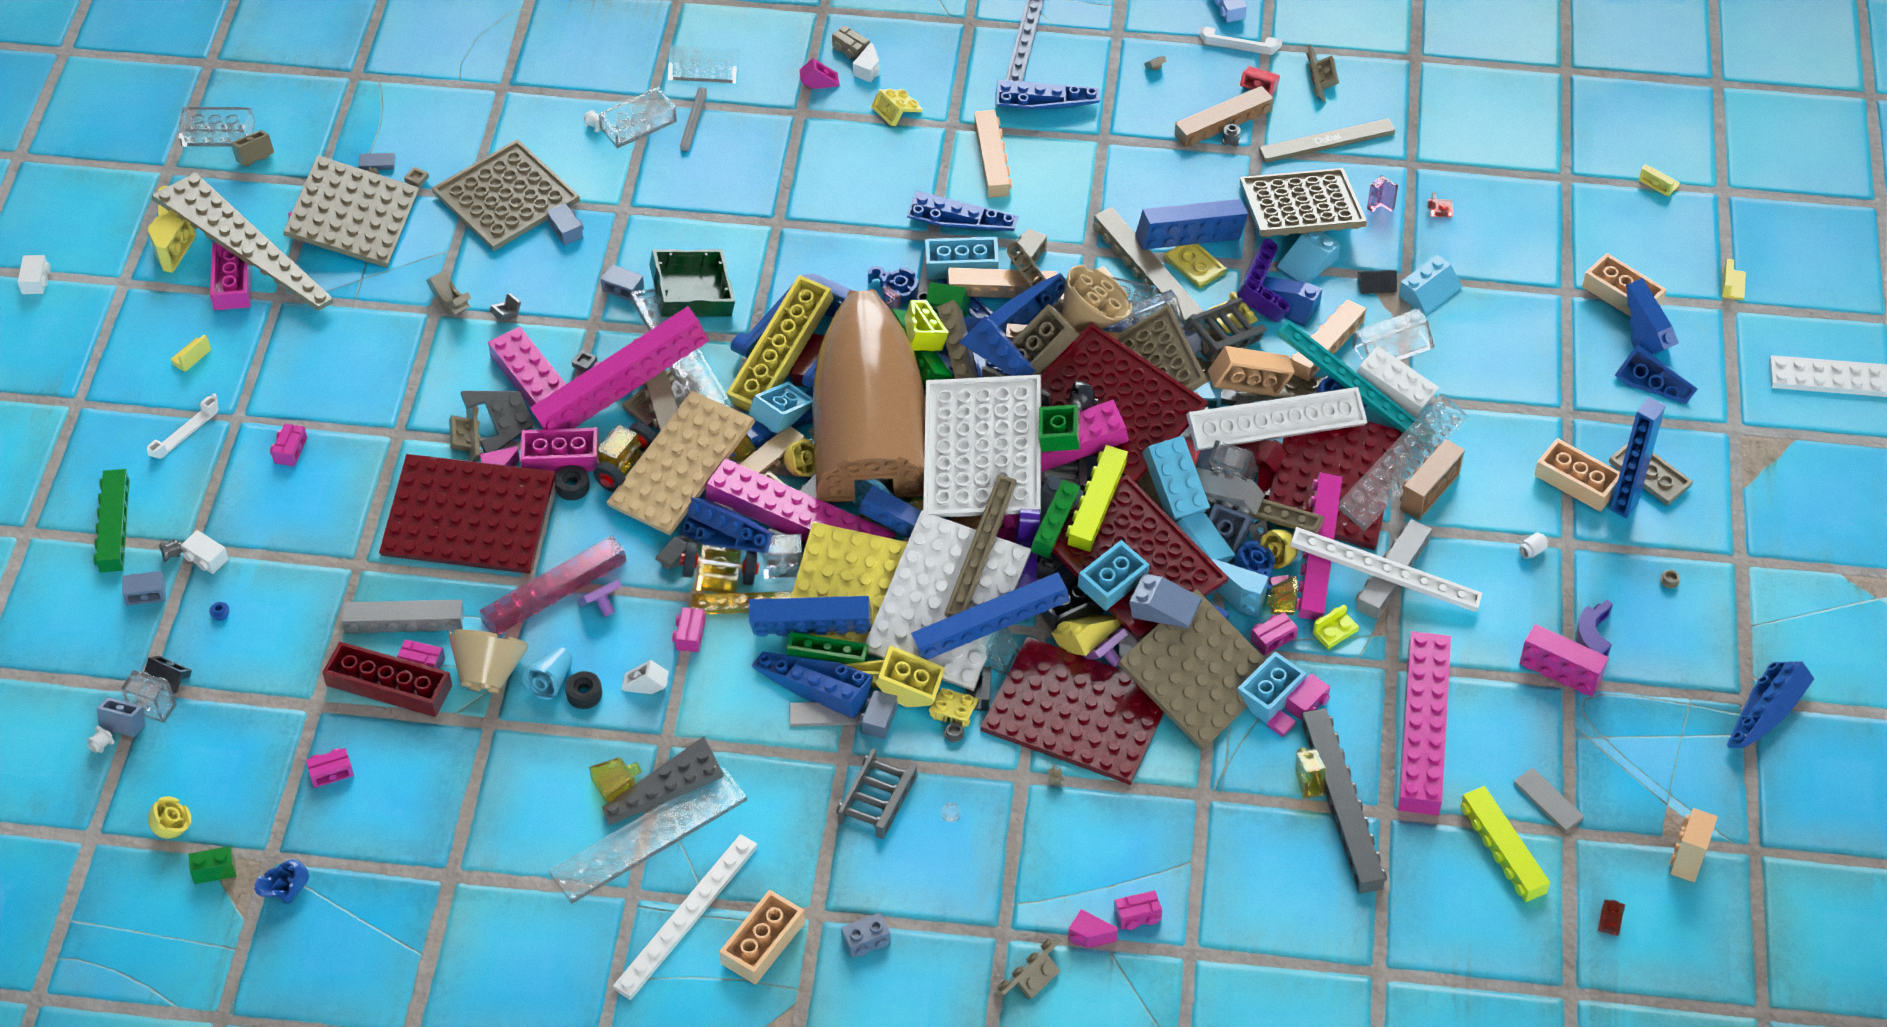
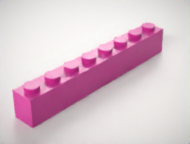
[1295,473,1342,621]

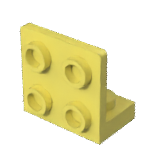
[871,89,923,126]

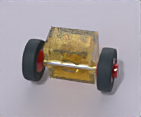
[593,422,657,493]
[680,542,759,595]

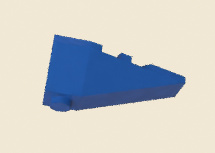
[1262,276,1322,327]
[1626,278,1679,354]
[1615,344,1698,404]

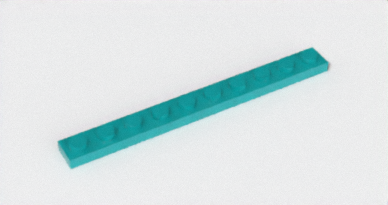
[1276,320,1436,449]

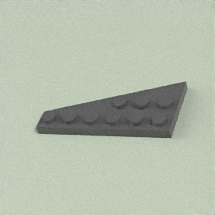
[602,736,724,825]

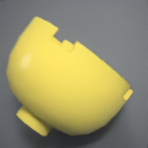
[784,439,815,477]
[1260,529,1298,569]
[148,796,191,839]

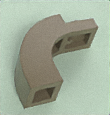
[426,270,471,315]

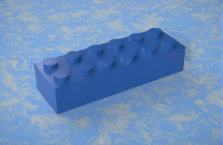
[1135,199,1248,250]
[749,596,872,637]

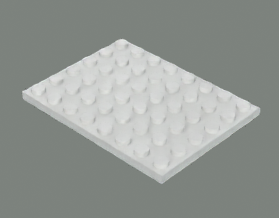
[923,375,1041,517]
[865,511,1031,691]

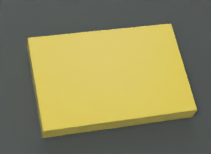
[1164,244,1227,289]

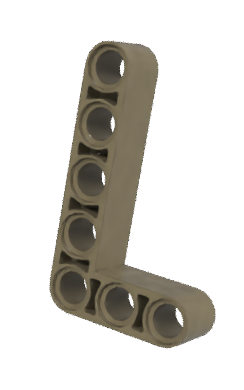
[1007,242,1063,314]

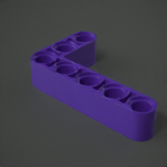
[1237,239,1290,322]
[1015,509,1040,589]

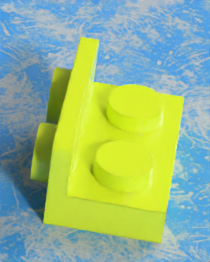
[1313,604,1359,649]

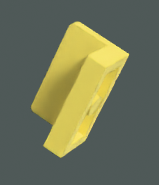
[1639,164,1680,197]
[1722,259,1746,300]
[171,335,211,372]

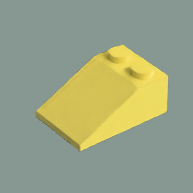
[1052,614,1122,656]

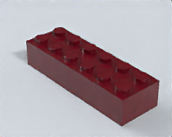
[322,641,452,717]

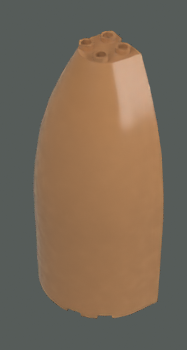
[812,289,926,503]

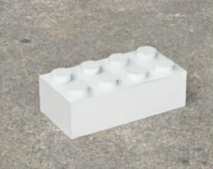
[1357,346,1439,419]

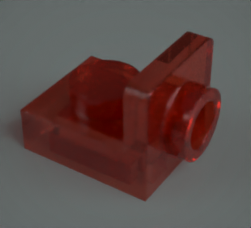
[1427,192,1453,217]
[1597,899,1625,936]

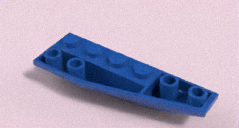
[995,80,1100,109]
[907,191,1019,231]
[988,273,1066,335]
[681,497,773,553]
[752,651,873,718]
[1727,661,1814,748]

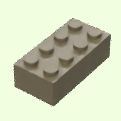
[1011,304,1079,375]

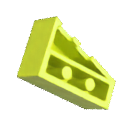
[904,300,949,352]

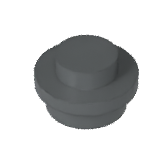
[944,723,964,742]

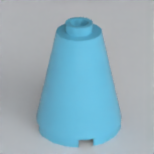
[522,647,573,700]

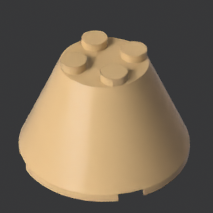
[1061,265,1132,330]
[448,629,529,694]

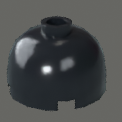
[1068,380,1098,411]

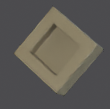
[1144,55,1167,71]
[404,167,429,188]

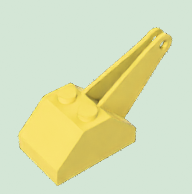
[148,186,197,273]
[844,645,945,707]

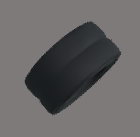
[554,465,590,501]
[565,671,602,709]

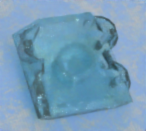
[986,627,1019,676]

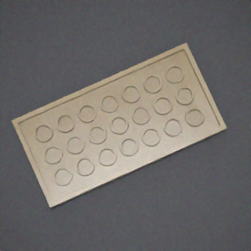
[607,390,755,536]

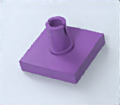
[577,579,622,617]
[1082,628,1128,667]

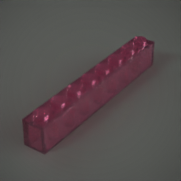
[479,536,626,635]

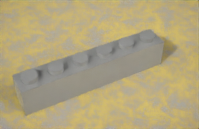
[1355,519,1432,619]
[341,600,464,634]

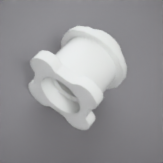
[584,110,606,133]
[87,726,115,753]

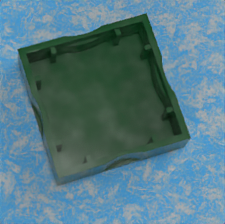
[649,249,735,317]

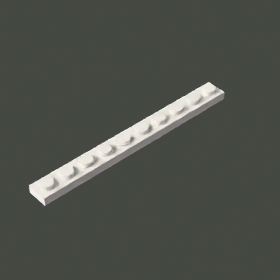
[1290,527,1482,612]
[613,834,758,1000]

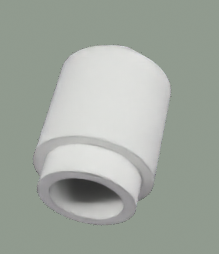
[1518,532,1548,559]

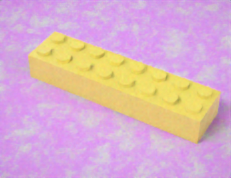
[726,275,833,412]

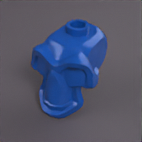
[254,859,309,903]

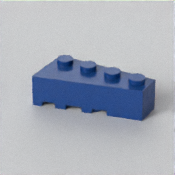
[959,316,1036,376]

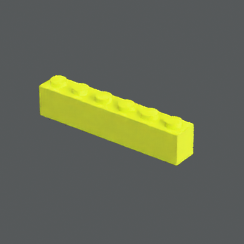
[1066,445,1128,552]
[1460,786,1550,902]

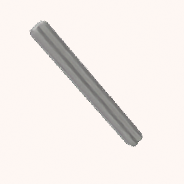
[680,87,707,152]

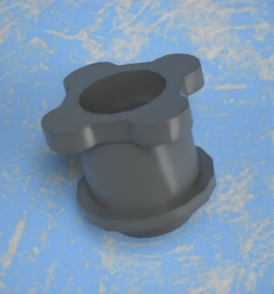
[1222,124,1241,147]
[1249,520,1271,542]
[159,539,183,562]

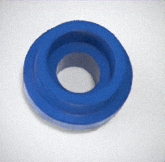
[209,602,230,621]

